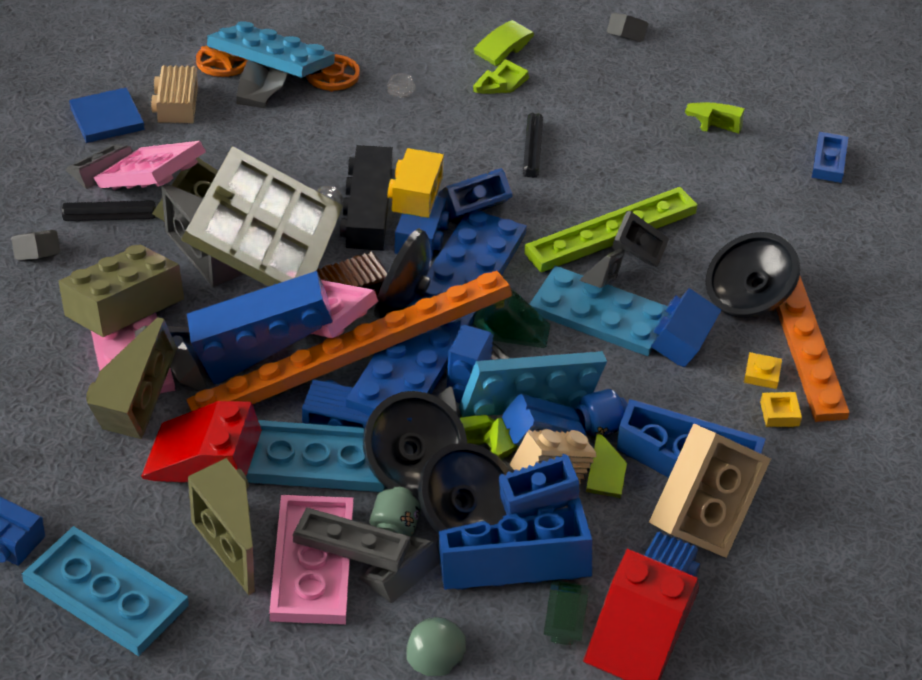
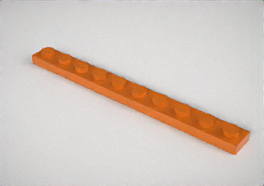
[186,270,512,411]

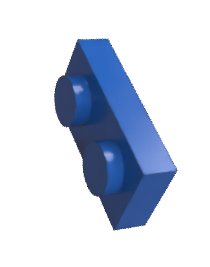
[811,132,848,183]

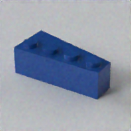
[439,498,592,590]

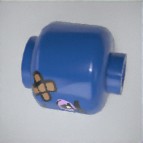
[575,389,628,437]

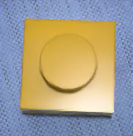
[744,352,782,389]
[760,392,802,427]

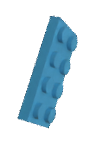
[207,21,335,77]
[528,266,669,356]
[459,351,607,417]
[246,420,384,492]
[22,526,189,656]

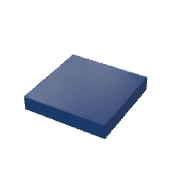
[69,87,144,143]

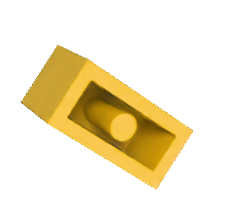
[387,148,444,218]

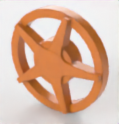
[196,46,250,77]
[306,54,360,92]

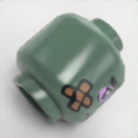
[369,487,421,537]

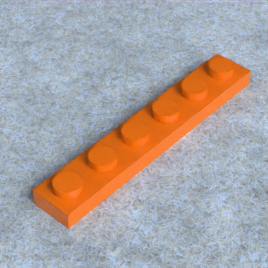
[776,276,850,422]

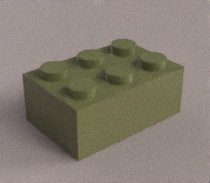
[58,245,184,337]

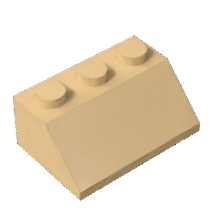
[649,424,771,558]

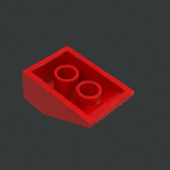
[141,401,262,482]
[583,549,699,680]

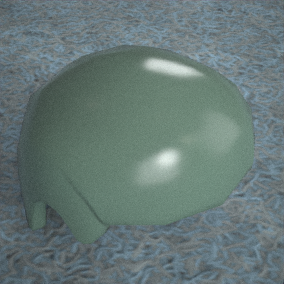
[406,617,466,676]

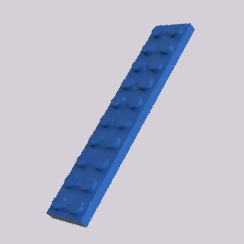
[346,211,527,422]

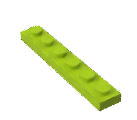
[524,187,698,273]

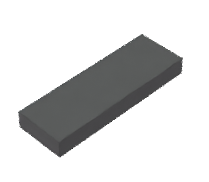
[293,507,410,572]

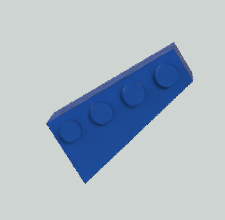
[187,271,333,384]
[616,399,766,478]

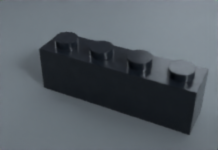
[340,145,393,251]

